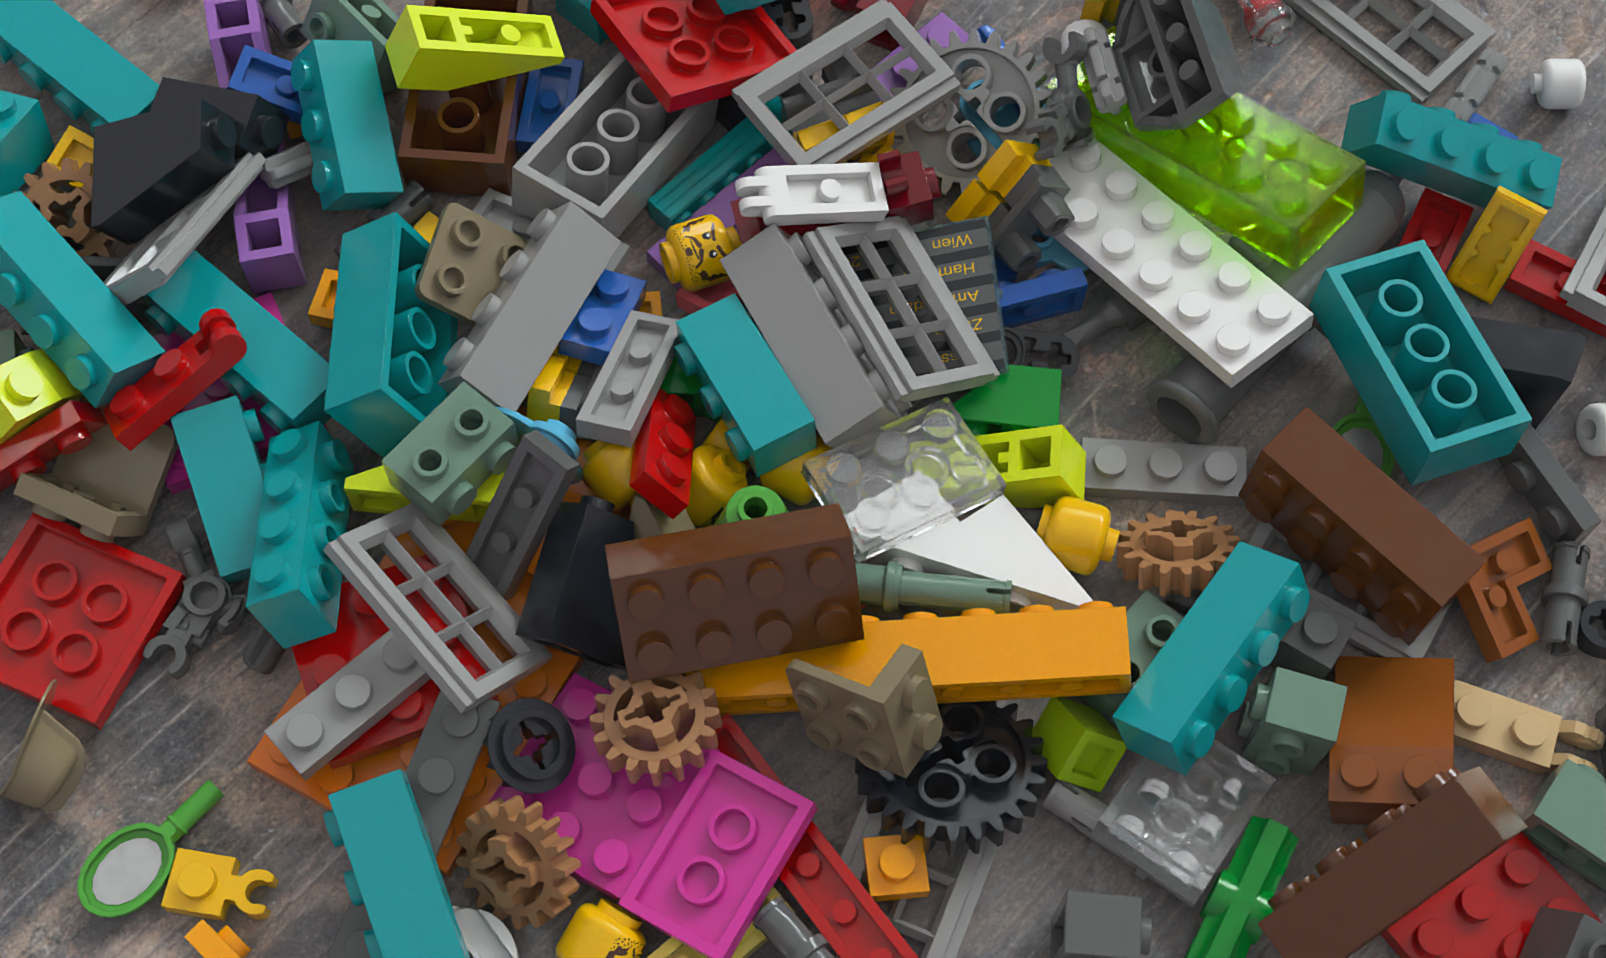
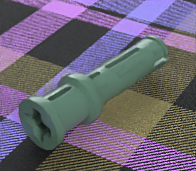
[855,560,1012,614]

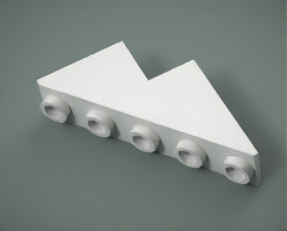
[845,472,1093,613]

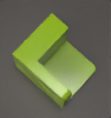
[1032,697,1127,793]

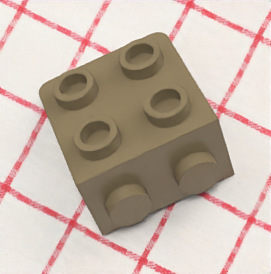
[415,203,529,331]
[13,395,178,543]
[785,643,944,778]

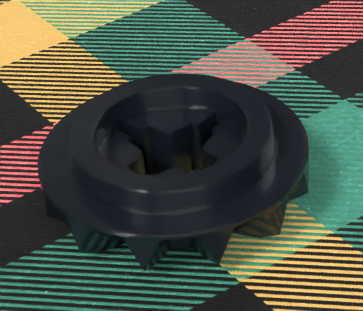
[482,698,575,795]

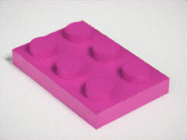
[618,749,818,958]

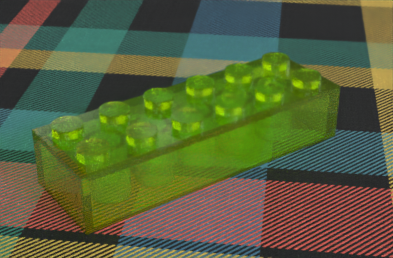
[1045,25,1366,271]

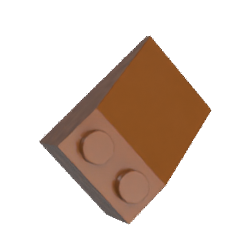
[1328,656,1455,825]

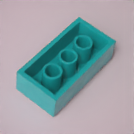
[324,212,458,458]
[1309,239,1533,486]

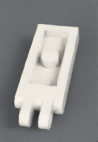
[735,162,889,226]

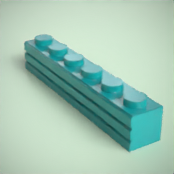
[648,96,781,232]

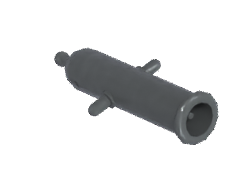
[1147,168,1405,445]

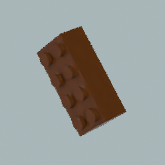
[398,0,534,197]
[1238,406,1487,646]
[605,503,865,683]
[1257,766,1528,958]

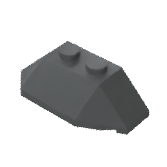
[1112,0,1247,131]

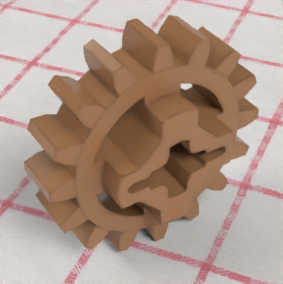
[13,158,120,257]
[1117,510,1241,598]
[590,670,722,786]
[456,795,581,930]

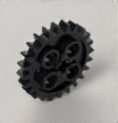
[855,700,1048,856]

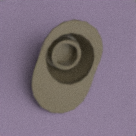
[0,679,86,811]

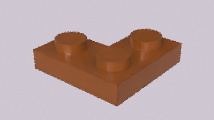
[1457,517,1553,663]

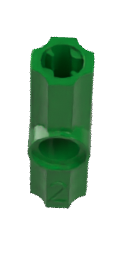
[1184,815,1299,958]

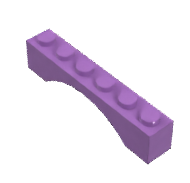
[204,0,307,294]

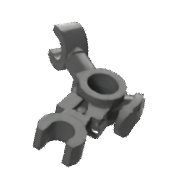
[1025,31,1095,161]
[142,517,247,680]

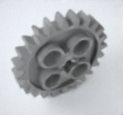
[890,28,1052,197]

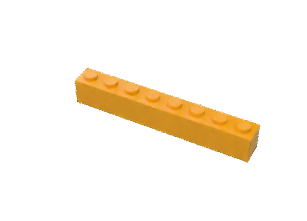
[685,601,1131,716]

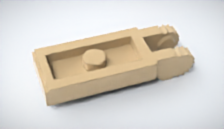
[1454,679,1606,775]

